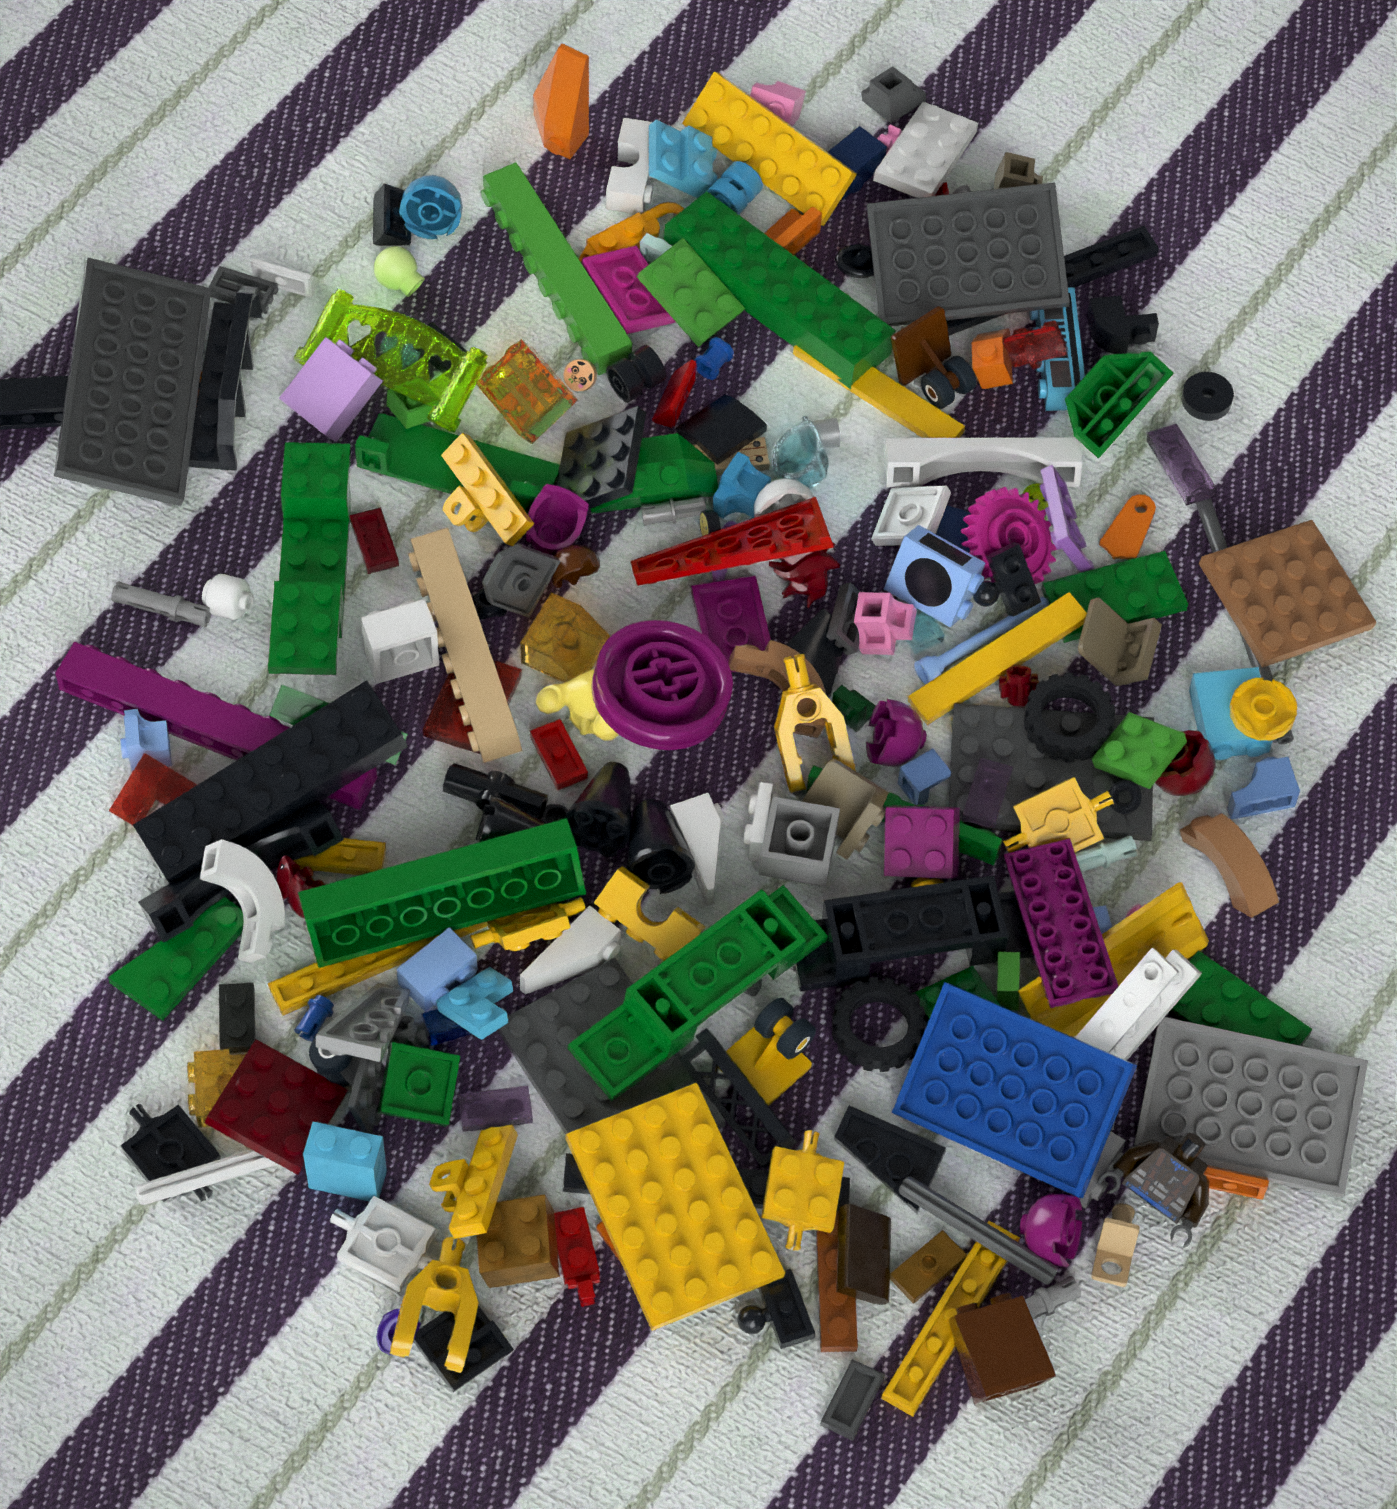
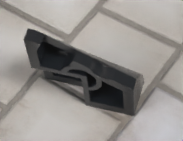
[786,608,844,698]

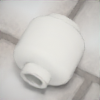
[202,574,254,620]

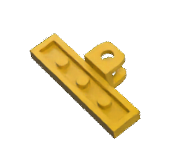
[441,432,534,546]
[429,1124,518,1239]

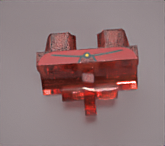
[1002,320,1068,369]

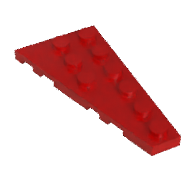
[630,497,834,586]

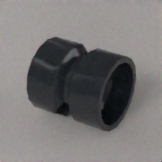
[606,345,666,403]

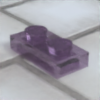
[458,1085,533,1132]

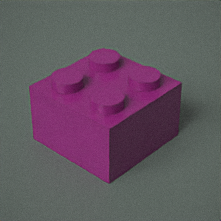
[884,805,960,879]

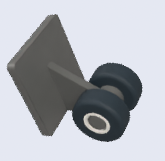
[309,1038,385,1134]

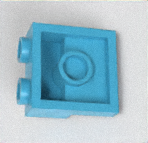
[649,120,718,198]

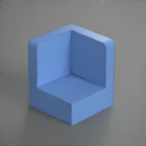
[898,748,951,805]

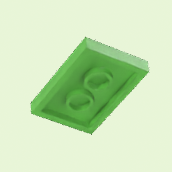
[636,238,745,348]

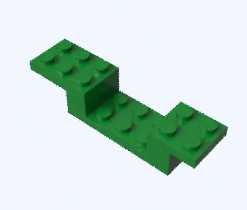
[268,442,351,675]
[567,885,828,1102]

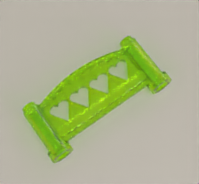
[293,289,488,433]

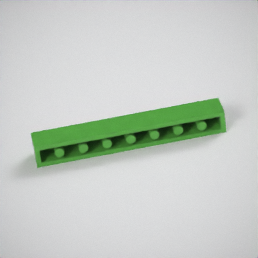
[481,162,632,376]

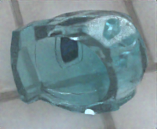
[771,416,829,489]

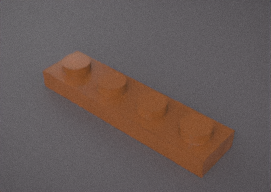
[816,1211,858,1352]

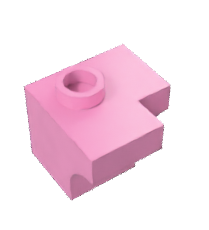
[750,81,806,126]
[854,592,917,655]

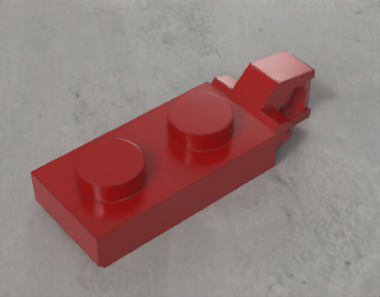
[554,1207,600,1307]

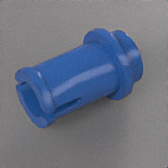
[294,995,334,1042]

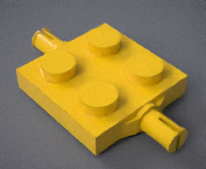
[1003,777,1114,853]
[470,897,586,951]
[761,1130,844,1250]

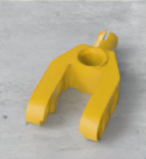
[774,654,856,793]
[390,1237,479,1373]

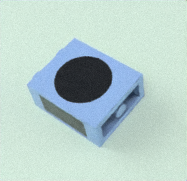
[884,525,986,627]

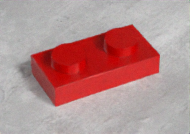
[530,719,588,791]

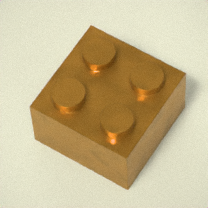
[477,1194,560,1288]

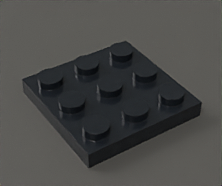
[556,406,646,509]

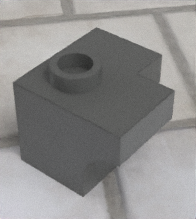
[861,66,926,123]

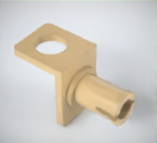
[1091,1203,1140,1287]

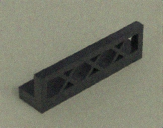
[679,1028,797,1168]

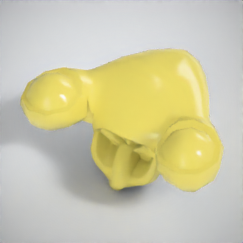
[535,669,619,741]

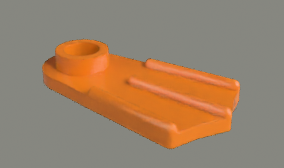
[1099,494,1156,560]

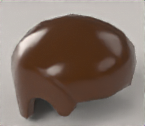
[552,545,600,588]

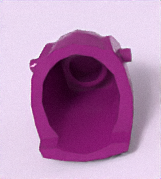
[526,484,588,555]

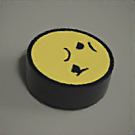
[699,510,721,536]

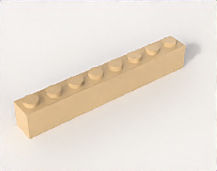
[408,528,522,763]

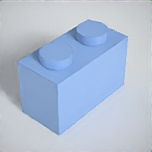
[397,927,478,1012]

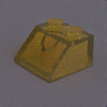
[520,592,610,683]

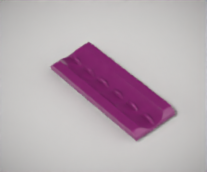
[1004,838,1119,1008]

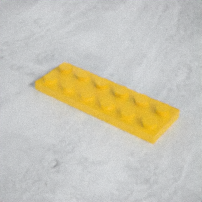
[682,72,857,226]

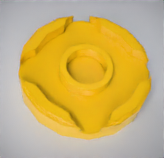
[1229,678,1297,741]

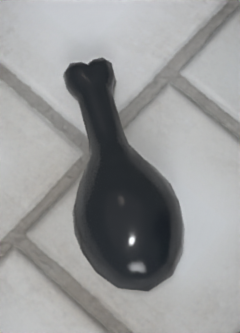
[835,244,874,278]

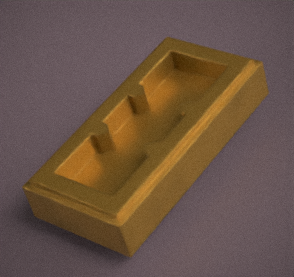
[890,1230,967,1304]

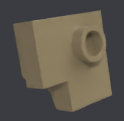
[994,152,1043,189]

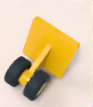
[718,998,816,1105]

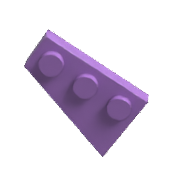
[1040,465,1094,573]

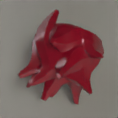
[769,542,841,608]

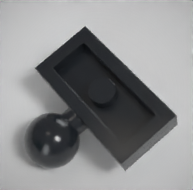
[973,542,1041,617]
[737,1269,815,1349]

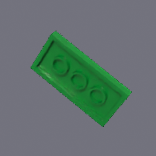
[1041,551,1188,643]
[1169,950,1312,1046]

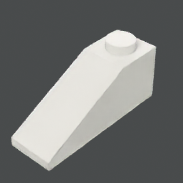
[670,793,724,906]
[520,905,621,994]

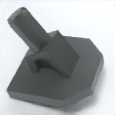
[482,544,561,618]

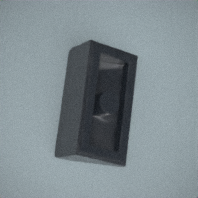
[373,183,411,246]

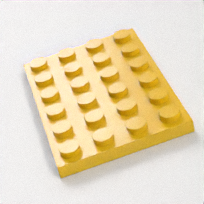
[565,1083,785,1331]

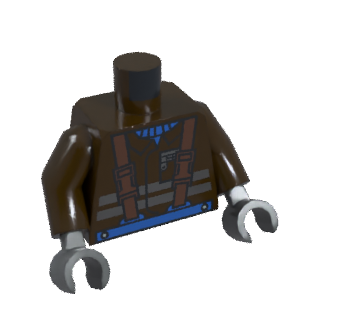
[1097,1132,1210,1248]

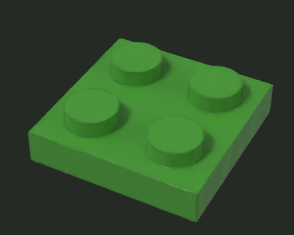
[1092,712,1187,789]

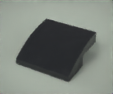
[676,394,767,465]
[414,1305,514,1392]

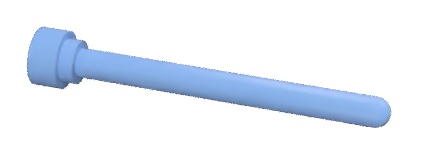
[914,597,1049,684]

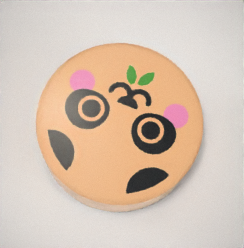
[563,359,597,391]

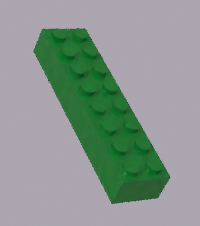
[663,191,896,389]
[298,818,586,968]

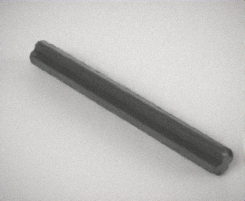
[899,1176,1058,1285]

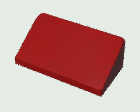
[652,360,697,428]

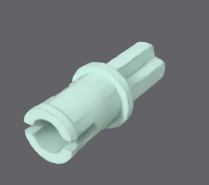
[1075,835,1137,872]

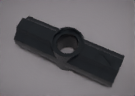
[443,763,548,820]

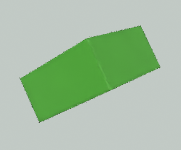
[387,379,442,429]
[997,952,1020,1011]

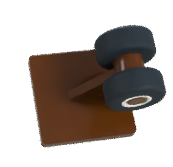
[891,306,977,409]

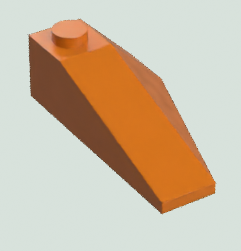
[533,43,589,159]

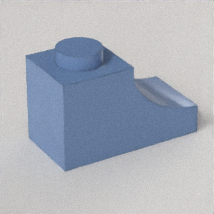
[1227,756,1300,820]

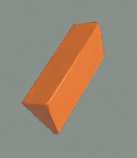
[1204,1165,1269,1200]

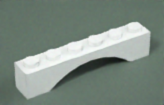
[884,437,1082,487]

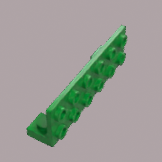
[355,413,560,514]

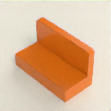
[764,206,822,255]

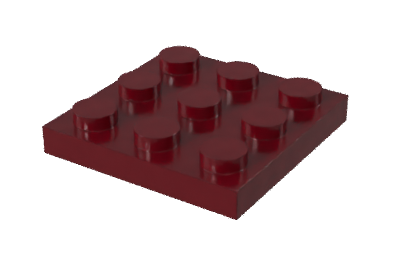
[204,1039,348,1175]

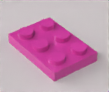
[581,246,676,334]

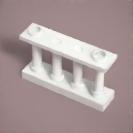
[1075,948,1202,1060]

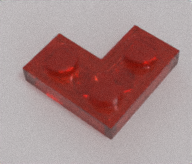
[109,753,197,827]

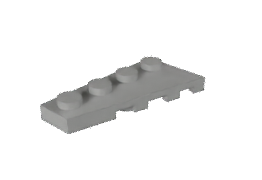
[316,983,410,1062]

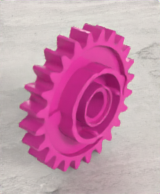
[961,487,1058,584]

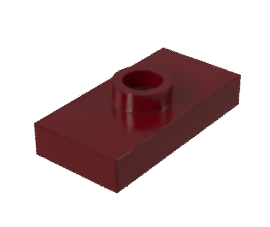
[349,507,399,574]

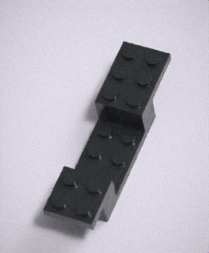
[795,875,1034,992]

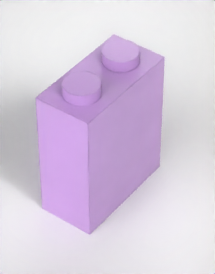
[279,337,383,442]

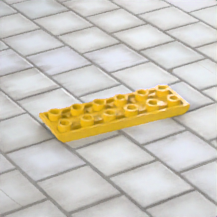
[1018,882,1209,1037]

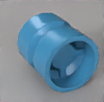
[707,161,763,215]

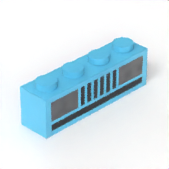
[1029,288,1085,411]

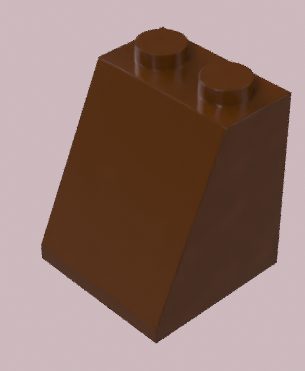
[948,1293,1056,1405]

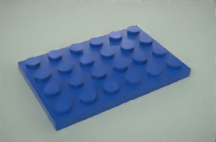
[892,982,1137,1198]

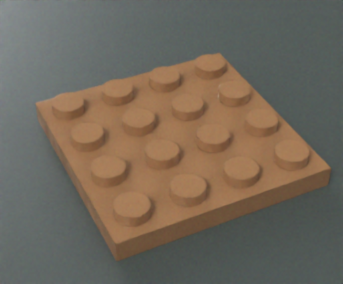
[1199,520,1376,668]

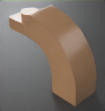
[728,640,826,738]
[1179,813,1279,918]

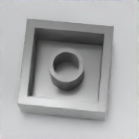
[759,796,840,887]

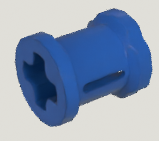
[694,337,734,380]

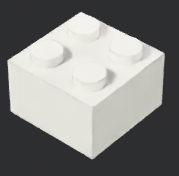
[361,599,439,684]

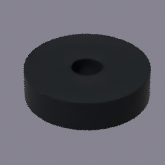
[1181,372,1234,421]

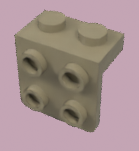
[1078,598,1162,687]
[801,759,889,860]

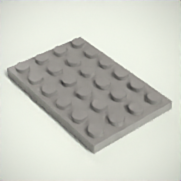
[1134,1017,1368,1198]

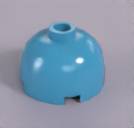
[399,175,463,239]

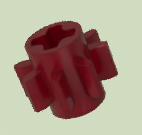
[999,665,1039,706]

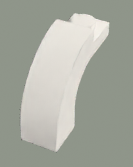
[200,839,285,963]

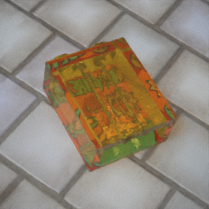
[475,339,578,444]

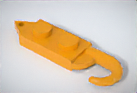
[578,202,684,262]

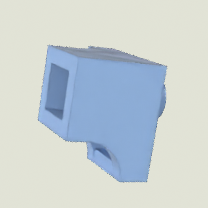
[120,709,172,771]

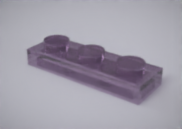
[1147,424,1217,506]

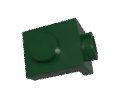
[832,685,876,732]

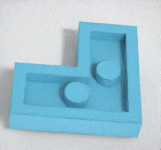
[436,967,513,1040]

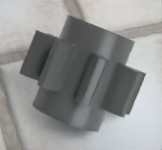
[387,1016,429,1048]

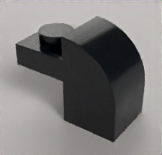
[1087,296,1159,354]

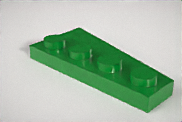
[108,897,244,1021]

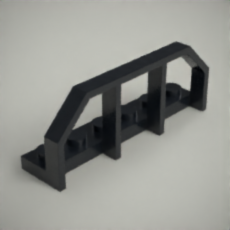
[188,286,262,471]

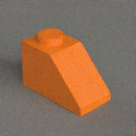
[971,328,1013,389]

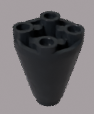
[565,762,632,857]

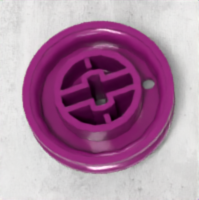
[591,620,733,750]

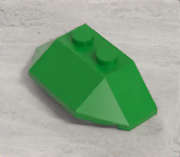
[1065,351,1174,459]
[591,433,719,514]

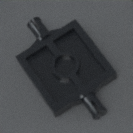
[120,1104,221,1202]

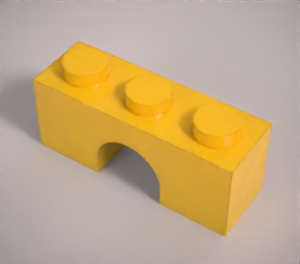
[594,866,706,961]

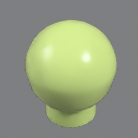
[374,246,425,297]

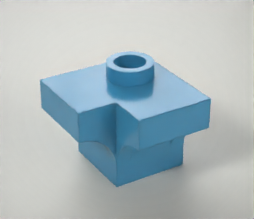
[713,452,771,519]

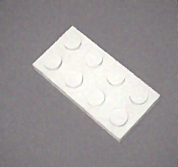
[873,102,978,198]

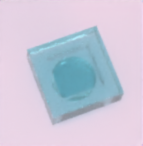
[906,612,944,654]

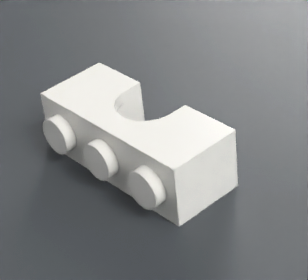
[606,118,655,214]

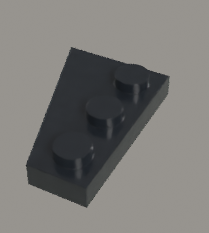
[834,1105,946,1214]

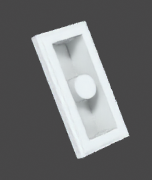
[251,259,319,298]

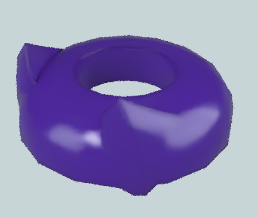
[376,1309,421,1356]

